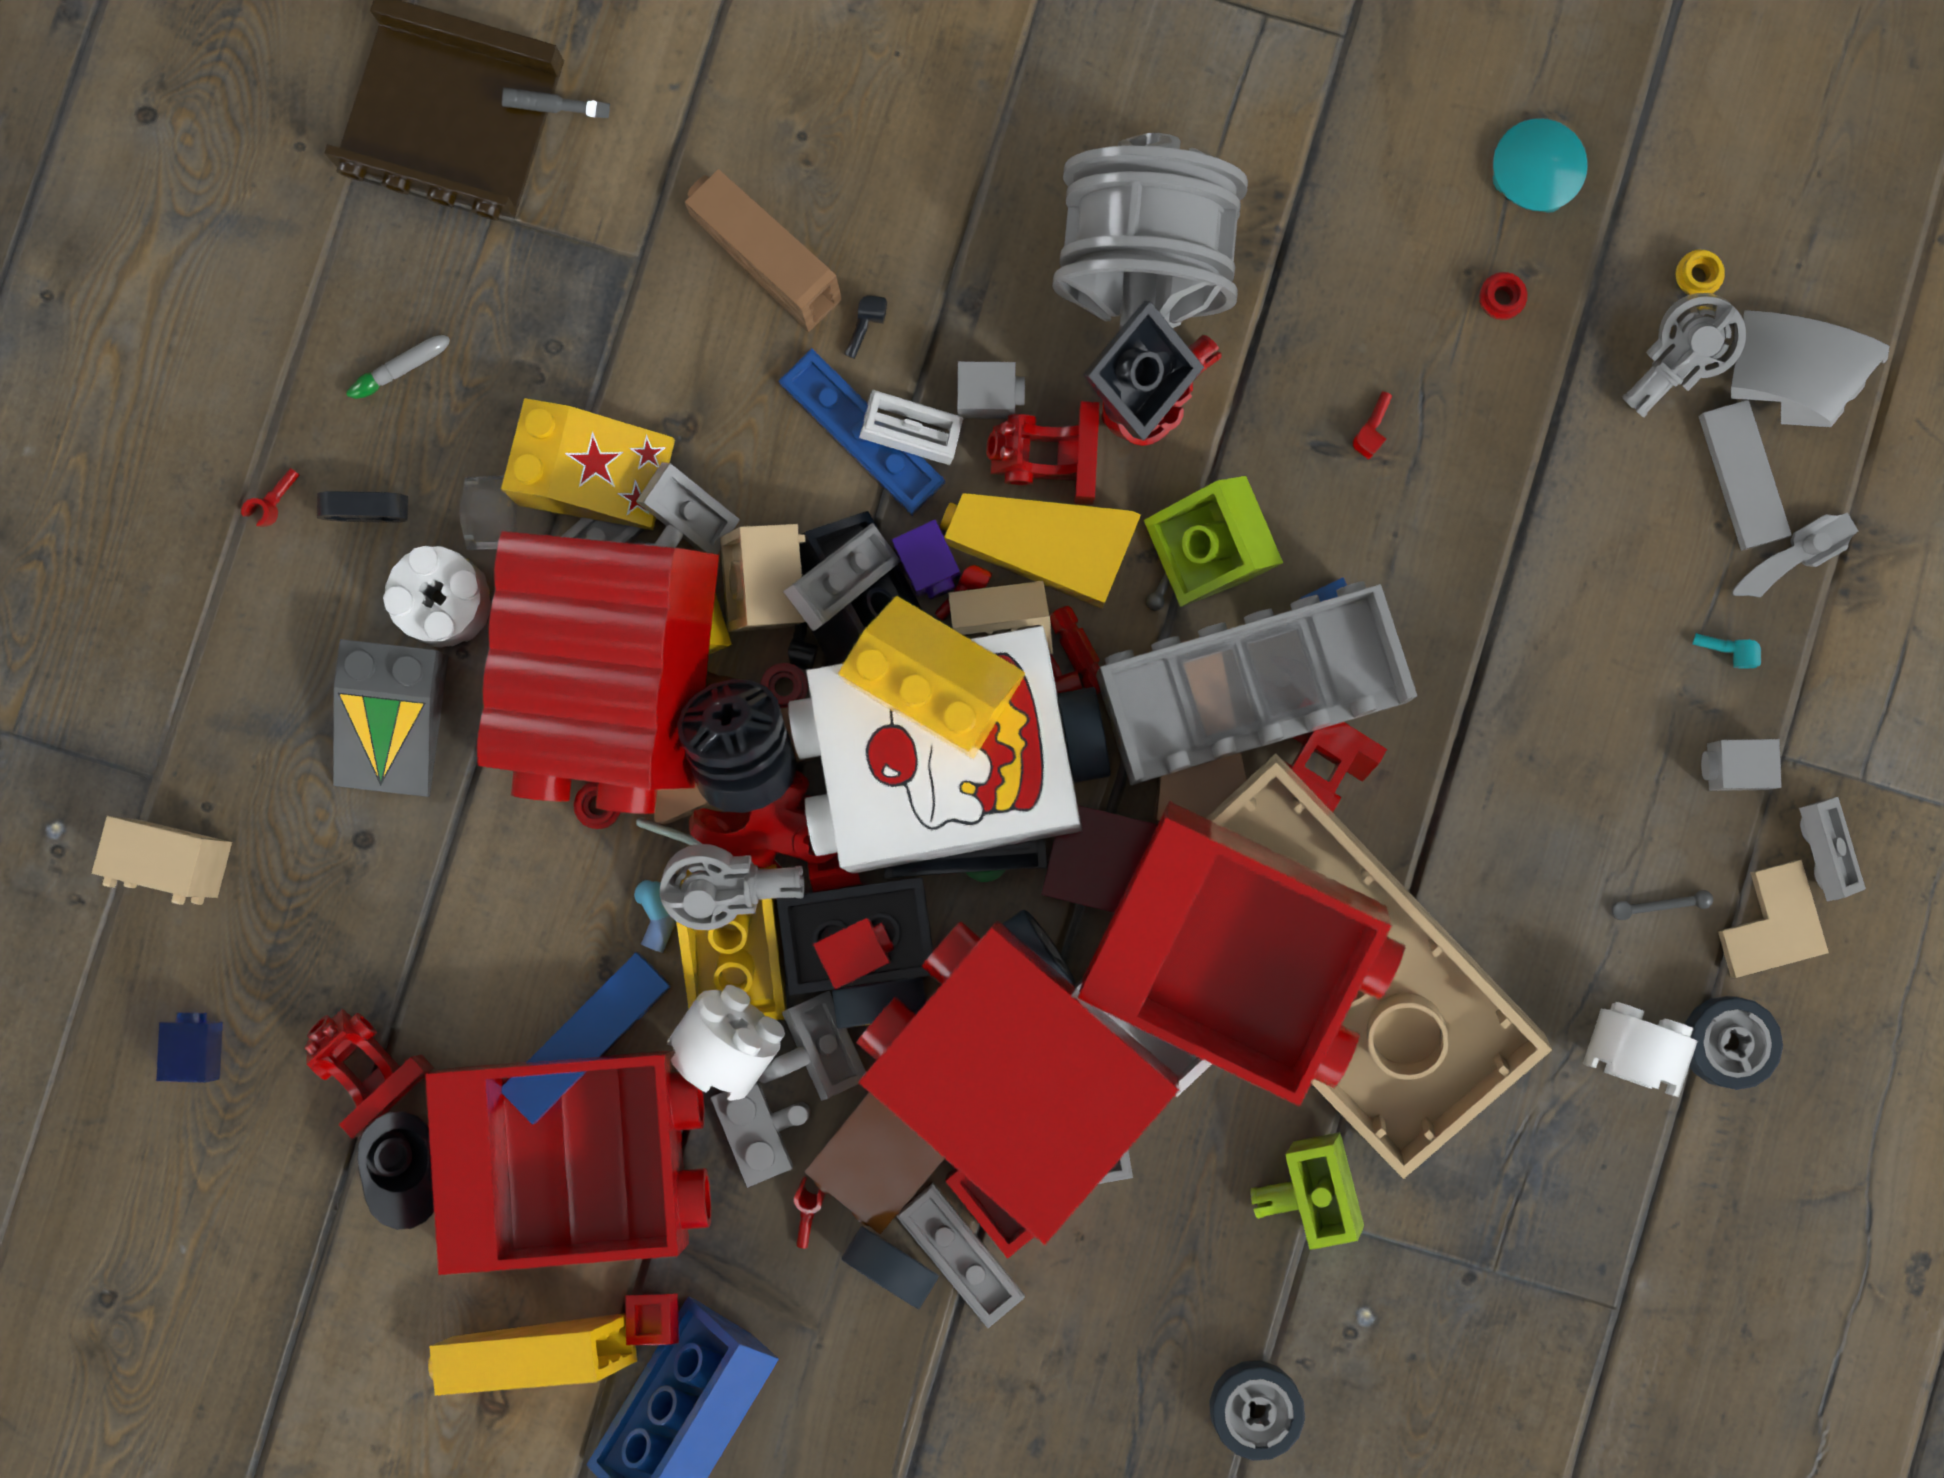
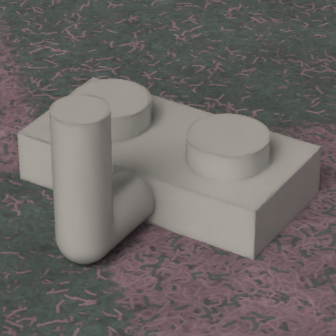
[634,462,740,554]
[758,991,866,1101]
[711,1081,811,1188]

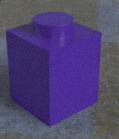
[892,520,960,599]

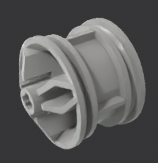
[1053,133,1248,329]

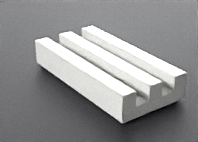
[859,390,963,465]

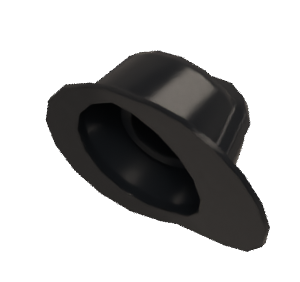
[357,1111,434,1230]

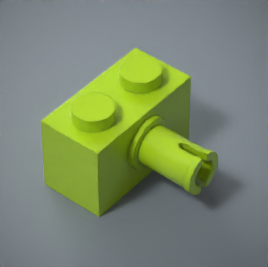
[1251,1132,1364,1250]

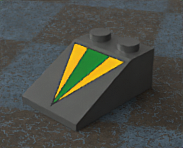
[333,639,449,797]

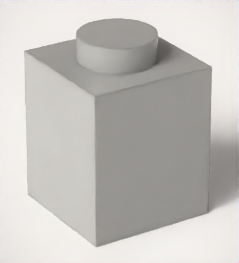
[957,361,1025,419]
[1701,739,1781,791]

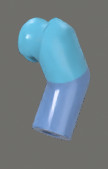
[634,880,676,953]

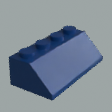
[586,1297,779,1478]

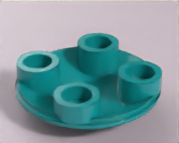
[1492,118,1588,213]

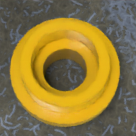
[1676,249,1725,295]

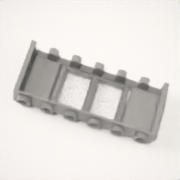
[1096,581,1417,785]

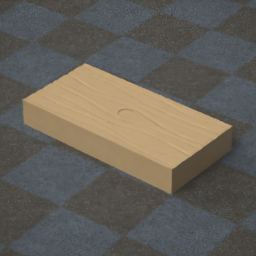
[1206,753,1552,1179]

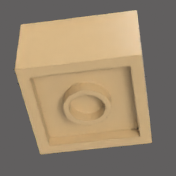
[720,524,805,632]
[91,816,232,905]

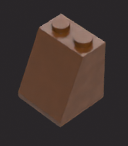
[805,1092,945,1235]

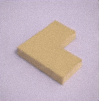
[1718,860,1829,978]

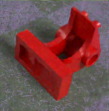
[986,401,1100,505]
[1283,697,1387,812]
[304,1008,434,1139]

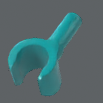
[1692,633,1761,669]

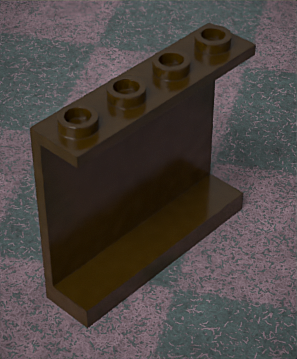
[324,0,564,221]

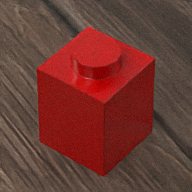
[813,918,894,989]

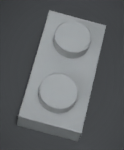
[1799,797,1866,901]

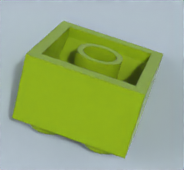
[1144,476,1283,607]

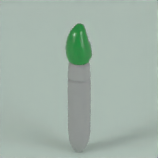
[346,335,450,399]

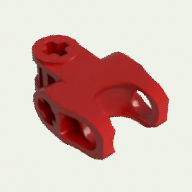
[689,771,838,868]

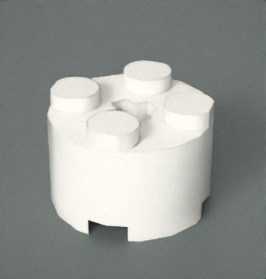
[383,546,492,648]
[667,985,785,1101]
[1583,1002,1697,1097]

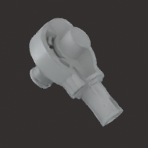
[1622,293,1746,417]
[660,844,804,930]

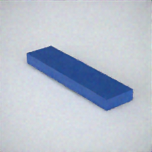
[778,348,946,516]
[502,952,672,1124]

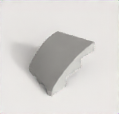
[1731,310,1889,427]

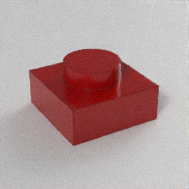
[808,846,861,893]
[625,1293,679,1346]

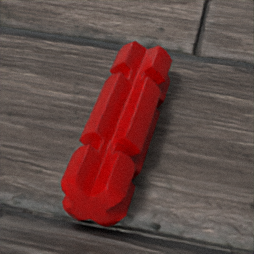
[1050,605,1101,694]

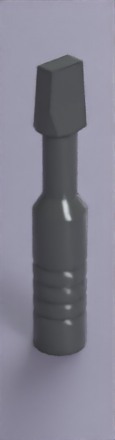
[502,87,610,118]

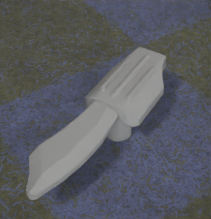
[1732,513,1858,597]

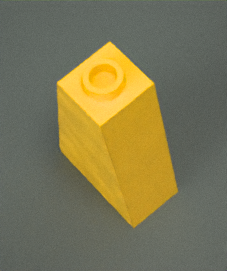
[940,493,1141,609]
[428,1313,638,1396]

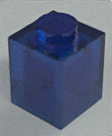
[156,1012,223,1083]

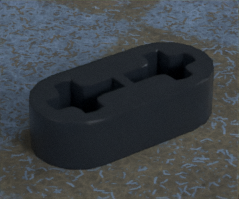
[317,491,408,523]

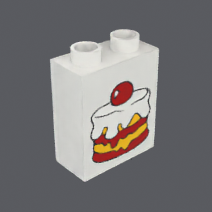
[789,626,1082,874]

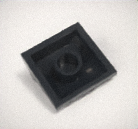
[1083,300,1205,441]

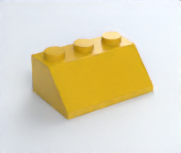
[838,596,1026,759]

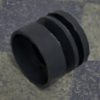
[677,679,798,813]

